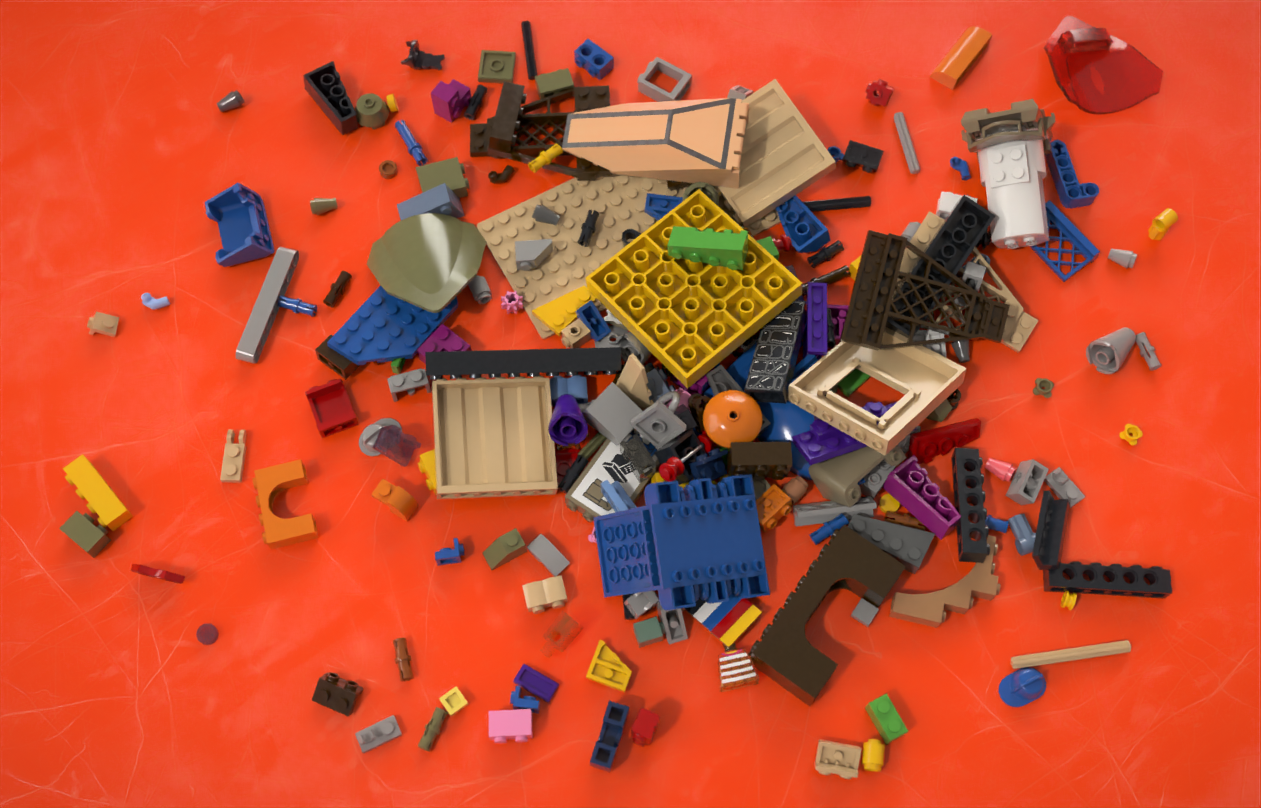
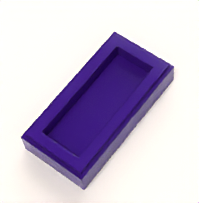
[513,664,559,703]

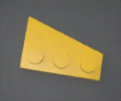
[532,286,598,336]

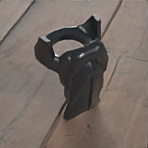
[401,40,445,70]

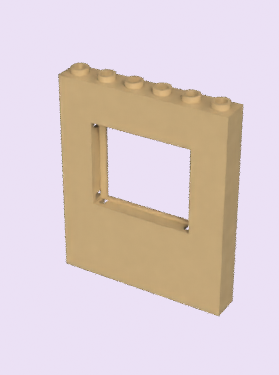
[787,327,967,456]

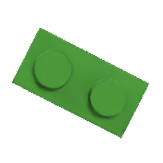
[865,693,908,745]

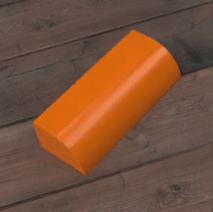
[929,26,993,90]

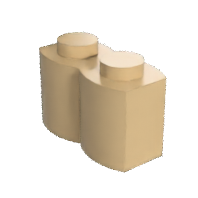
[522,576,568,614]

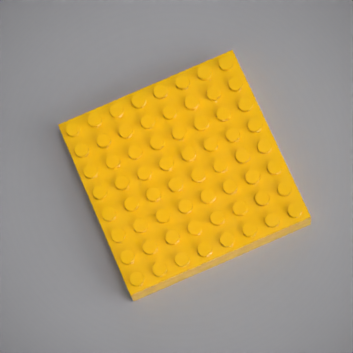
[585,189,803,389]

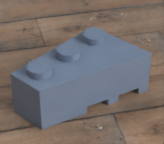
[397,183,465,220]

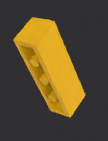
[63,454,133,531]

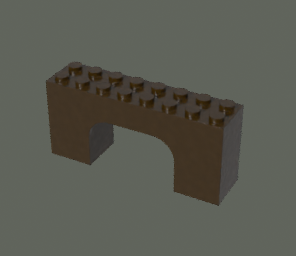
[748,525,906,706]

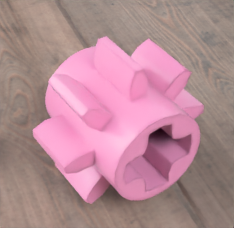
[501,291,523,314]

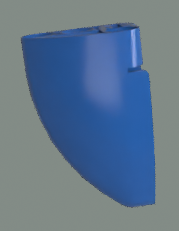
[757,378,815,480]

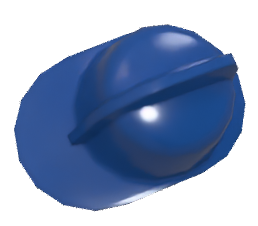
[999,667,1046,707]

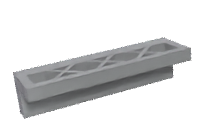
[793,496,877,526]

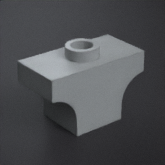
[624,591,659,619]

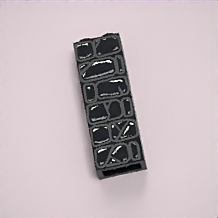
[744,300,807,403]

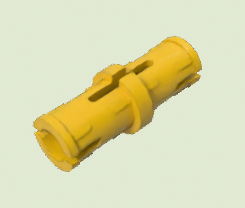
[528,143,563,173]

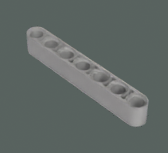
[235,247,299,364]

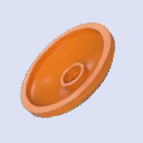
[703,390,762,448]

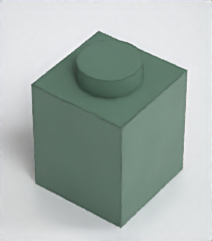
[633,617,665,648]

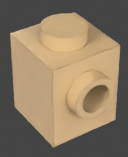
[561,318,591,348]

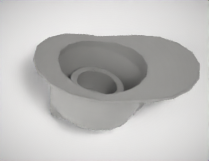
[359,418,402,456]

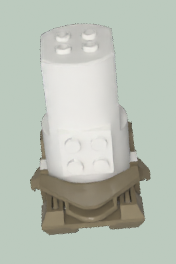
[961,99,1056,249]

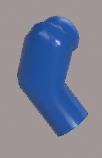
[950,157,971,180]

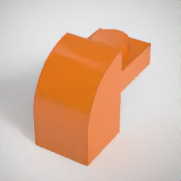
[371,479,418,521]

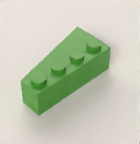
[667,226,748,270]

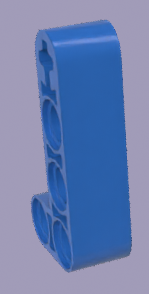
[1045,140,1099,208]

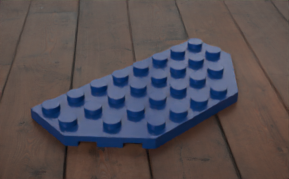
[327,285,458,365]

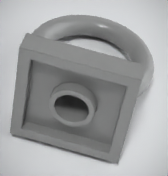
[630,391,687,449]

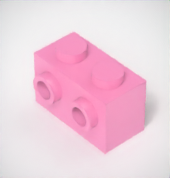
[489,709,533,743]

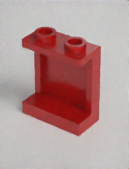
[305,379,359,438]

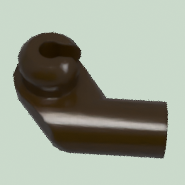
[488,165,514,184]

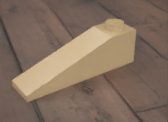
[616,353,654,411]

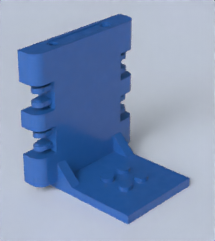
[593,474,770,610]

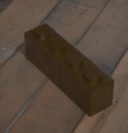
[489,82,527,152]

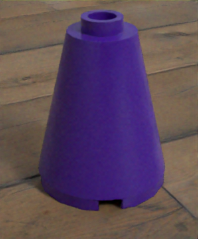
[548,394,588,446]

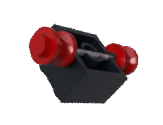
[654,429,717,485]

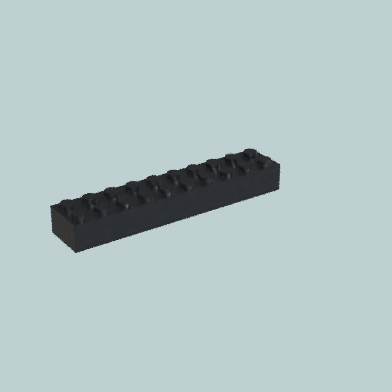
[425,347,621,379]

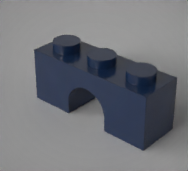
[590,701,629,772]

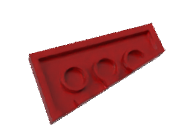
[908,418,981,464]

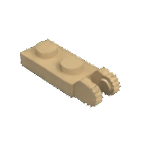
[220,429,247,483]

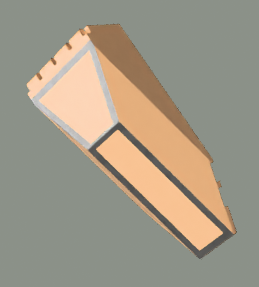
[562,98,749,189]

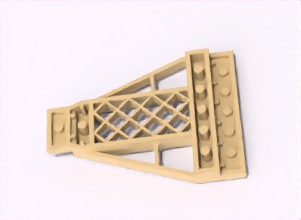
[893,211,1039,353]

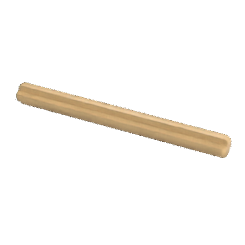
[1010,640,1132,669]

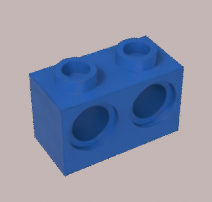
[574,39,614,80]

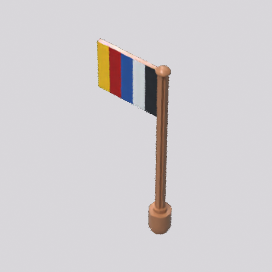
[681,476,808,648]

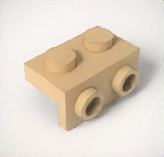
[814,739,861,779]

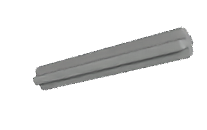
[893,112,920,174]

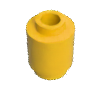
[862,739,885,772]

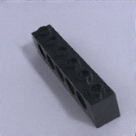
[951,448,990,563]
[1043,561,1172,599]

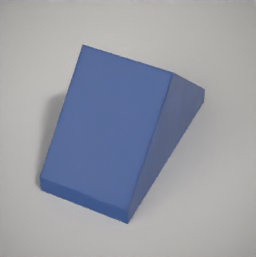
[576,300,611,342]

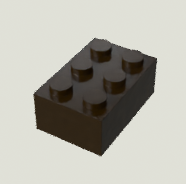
[727,442,792,480]

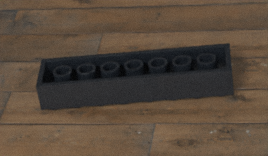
[885,195,995,338]

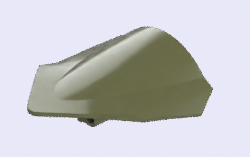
[366,213,486,313]

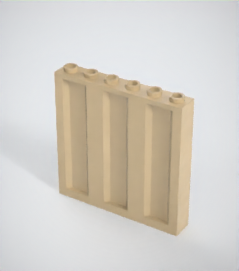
[714,79,836,227]
[432,376,558,499]

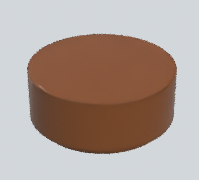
[379,160,398,179]

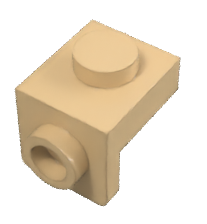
[87,311,119,337]

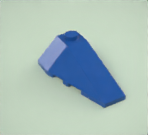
[776,195,831,253]

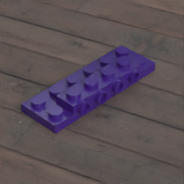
[792,401,917,465]

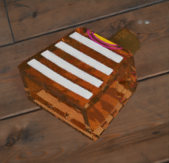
[717,643,760,693]

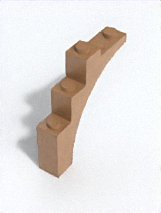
[889,535,1001,628]

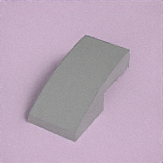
[526,534,570,577]

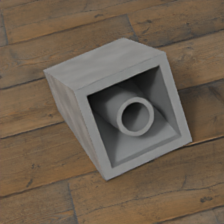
[582,382,643,445]

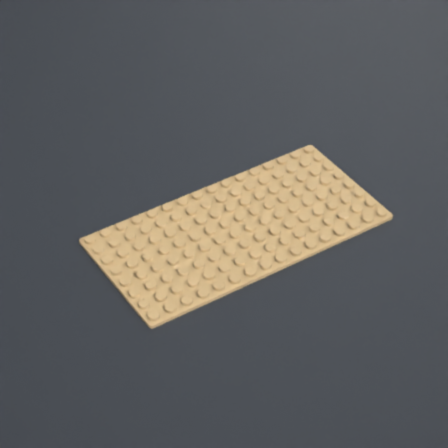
[477,174,781,339]

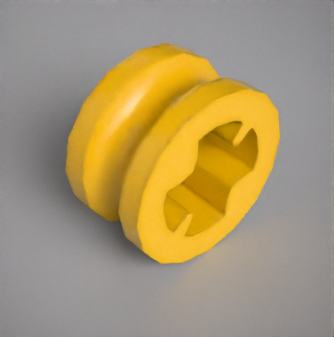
[1060,590,1077,610]

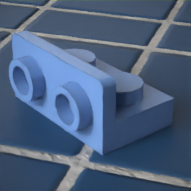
[600,480,637,512]

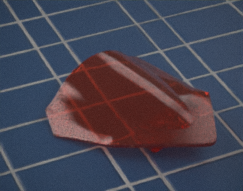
[1044,16,1163,114]

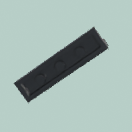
[1032,490,1070,570]

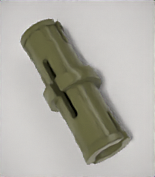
[417,707,448,752]

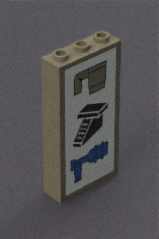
[565,428,662,522]

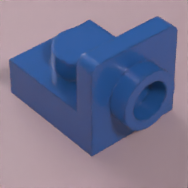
[435,538,464,566]
[510,686,540,714]

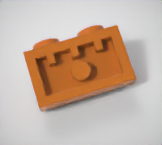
[756,484,792,532]

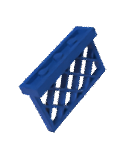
[1030,200,1100,282]

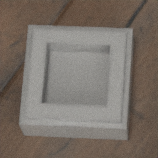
[851,598,879,627]

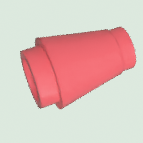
[985,458,1016,482]

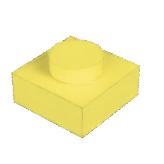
[439,686,469,717]

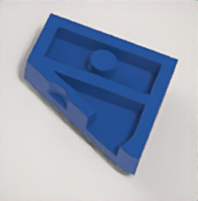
[645,193,683,221]

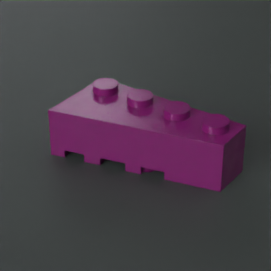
[883,455,961,540]

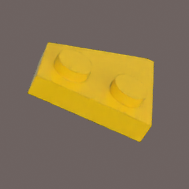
[586,640,632,692]

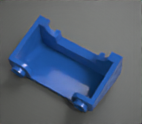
[204,183,274,267]

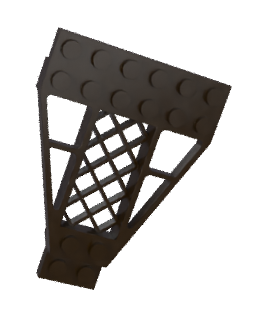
[470,85,613,181]
[840,230,1010,351]

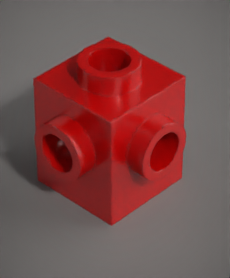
[865,79,895,107]

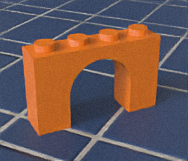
[252,459,319,550]

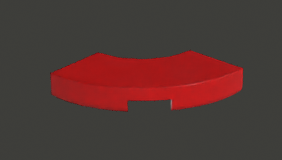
[131,564,185,584]

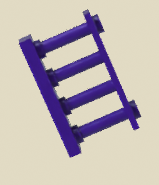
[802,282,827,360]

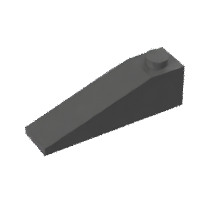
[706,365,771,440]

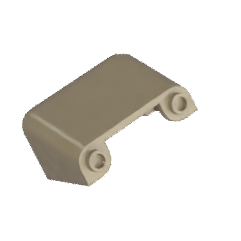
[809,445,906,508]

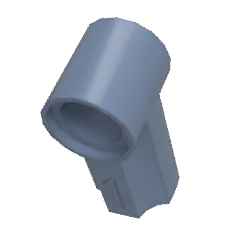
[1008,514,1036,556]

